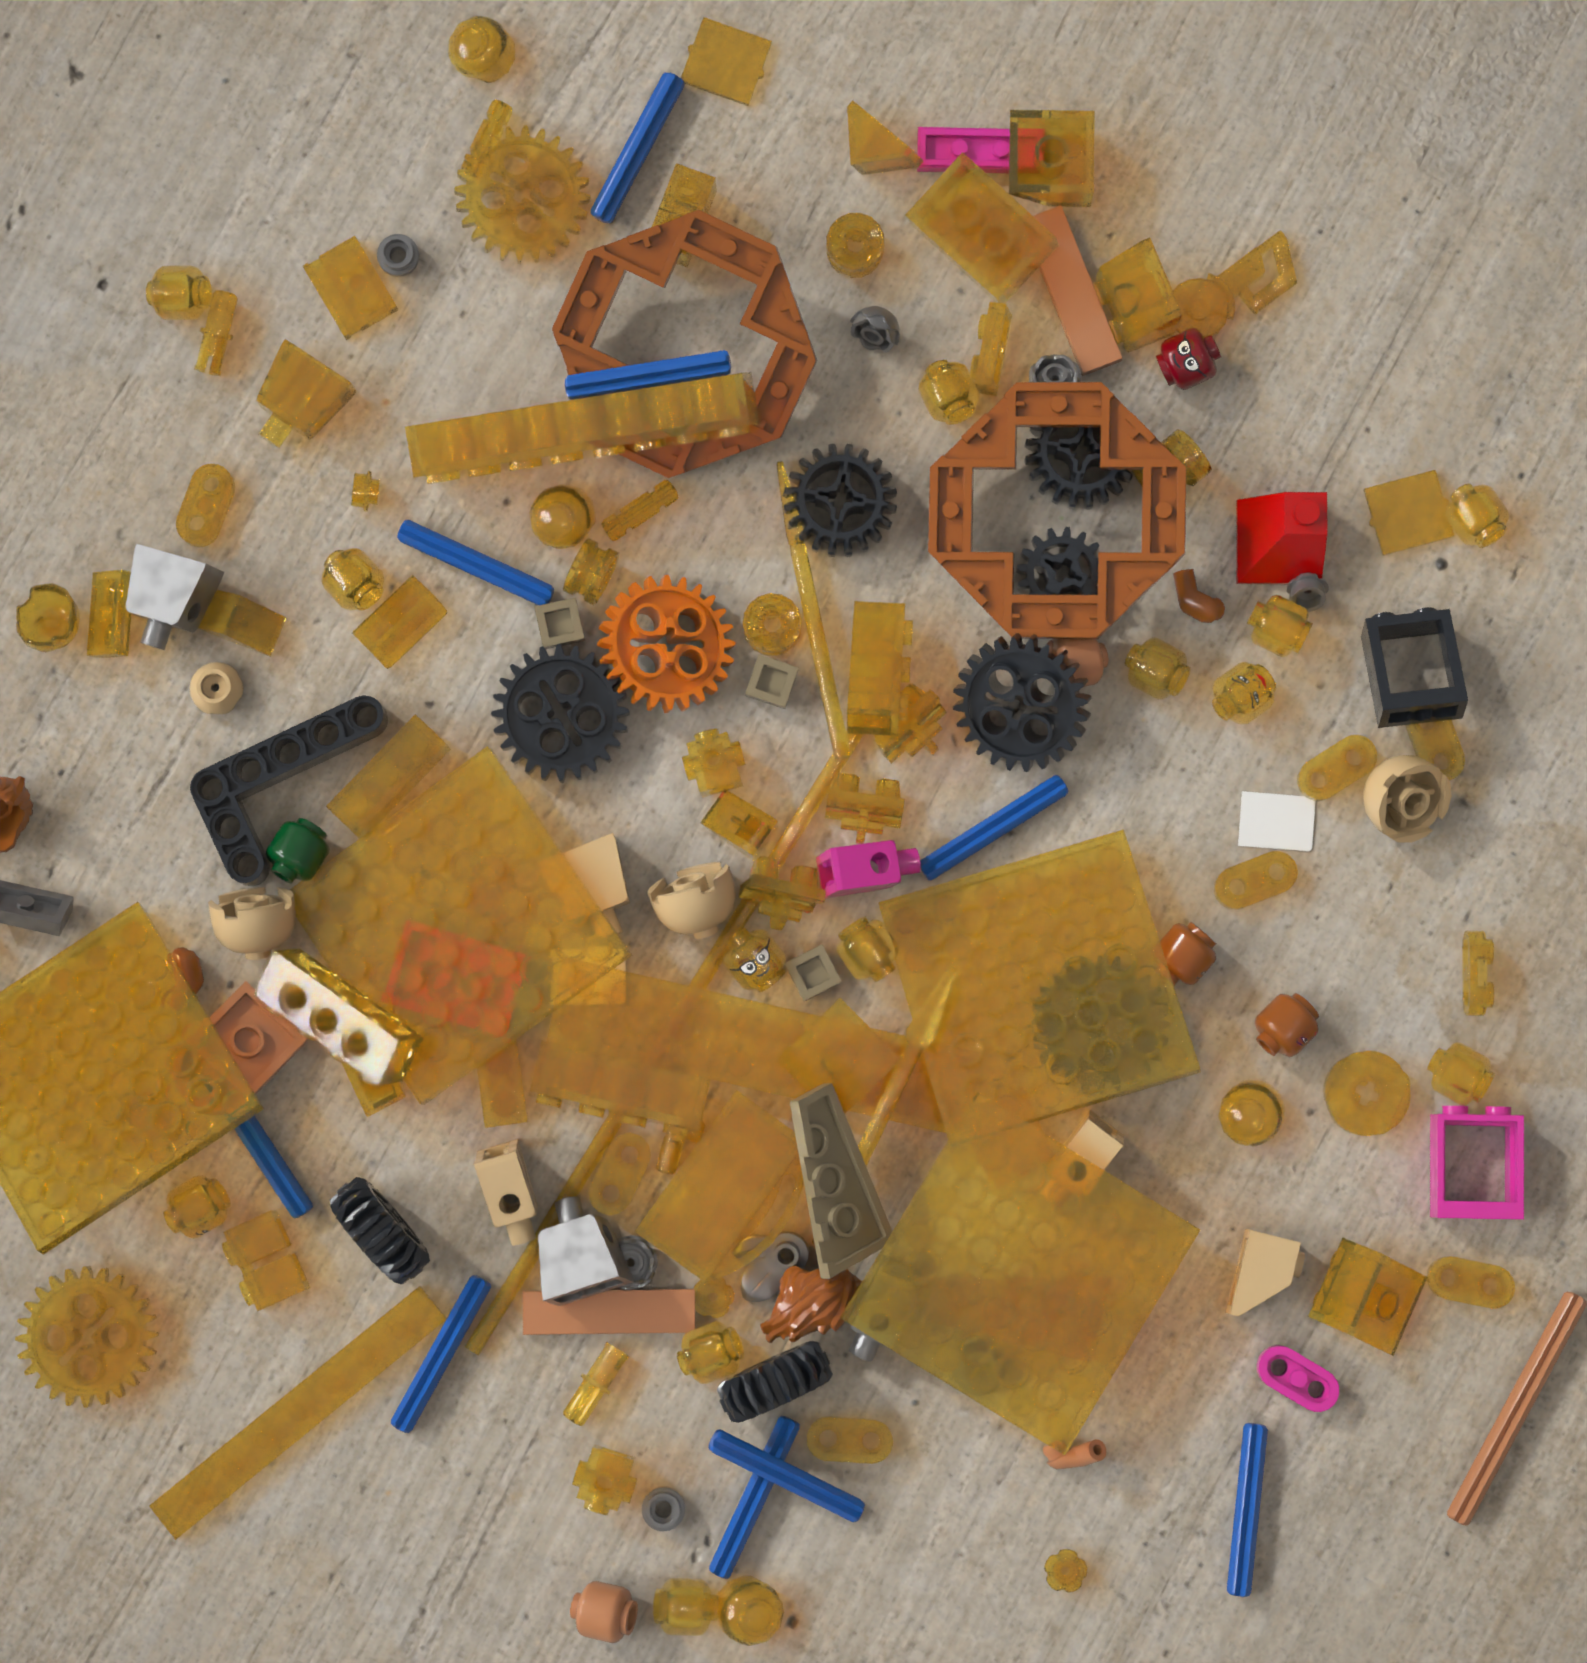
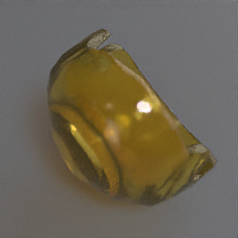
[448,16,515,83]
[529,484,596,549]
[16,583,80,653]
[1218,1079,1286,1147]
[714,1575,784,1646]

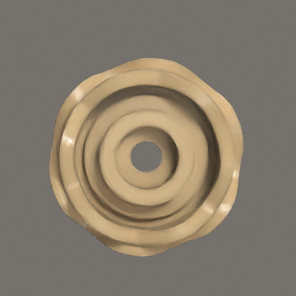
[190,662,244,714]

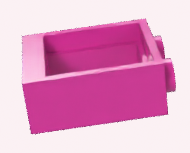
[1430,1106,1524,1220]

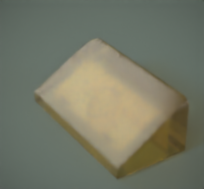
[352,575,447,669]

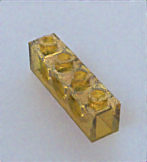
[254,948,423,1086]

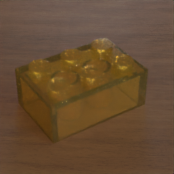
[905,152,1059,308]

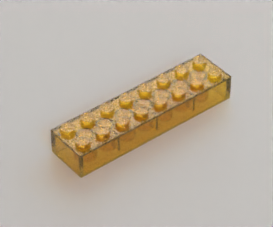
[405,372,759,484]

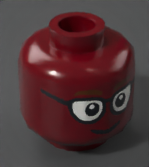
[1156,328,1222,390]

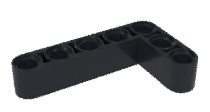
[190,695,388,887]

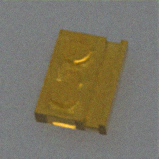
[303,236,398,340]

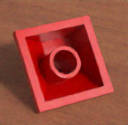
[1236,492,1328,585]

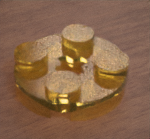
[1323,1051,1411,1136]

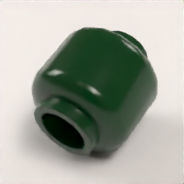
[266,818,330,884]

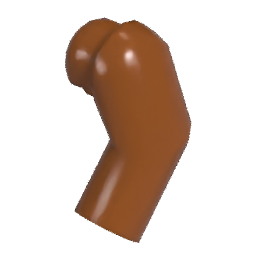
[1173,569,1225,623]
[165,947,204,1014]

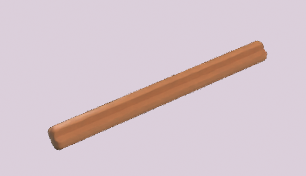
[1447,1291,1587,1526]

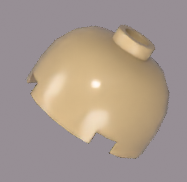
[1363,755,1452,842]
[648,862,736,939]
[208,887,296,960]

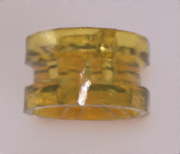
[826,213,885,278]
[563,538,620,606]
[743,593,802,657]

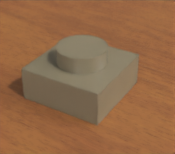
[534,597,585,650]
[745,654,799,709]
[784,944,842,1002]

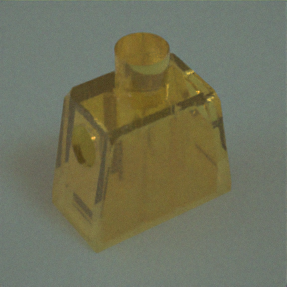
[256,339,356,448]

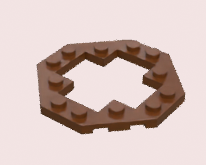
[552,210,818,478]
[928,382,1187,639]

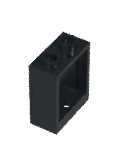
[1361,607,1468,728]

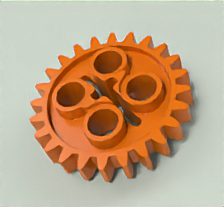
[597,575,736,713]

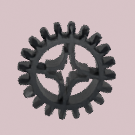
[1024,427,1133,510]
[784,444,897,557]
[330,1177,430,1285]
[717,1341,833,1423]

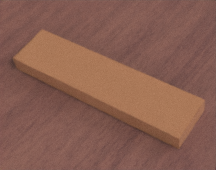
[1021,205,1122,376]
[523,1289,696,1335]

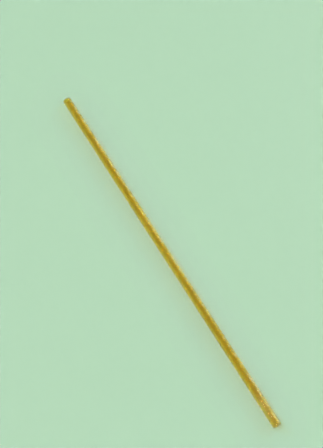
[465,658,906,1355]

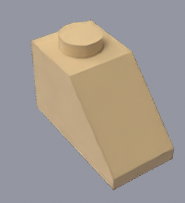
[1225,1229,1305,1316]

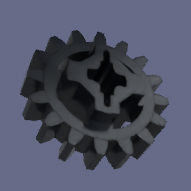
[1016,527,1100,595]

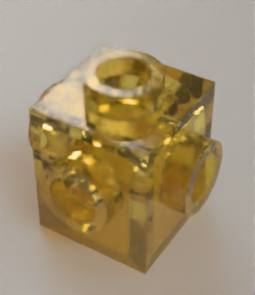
[682,728,746,797]
[572,1444,638,1515]

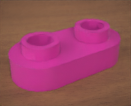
[1257,1345,1339,1412]

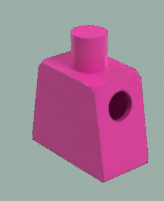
[816,840,921,899]

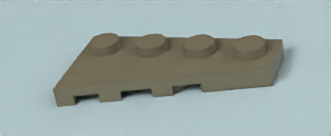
[790,1083,896,1279]

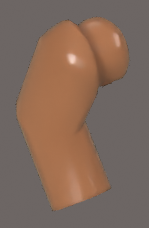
[1043,1438,1107,1470]

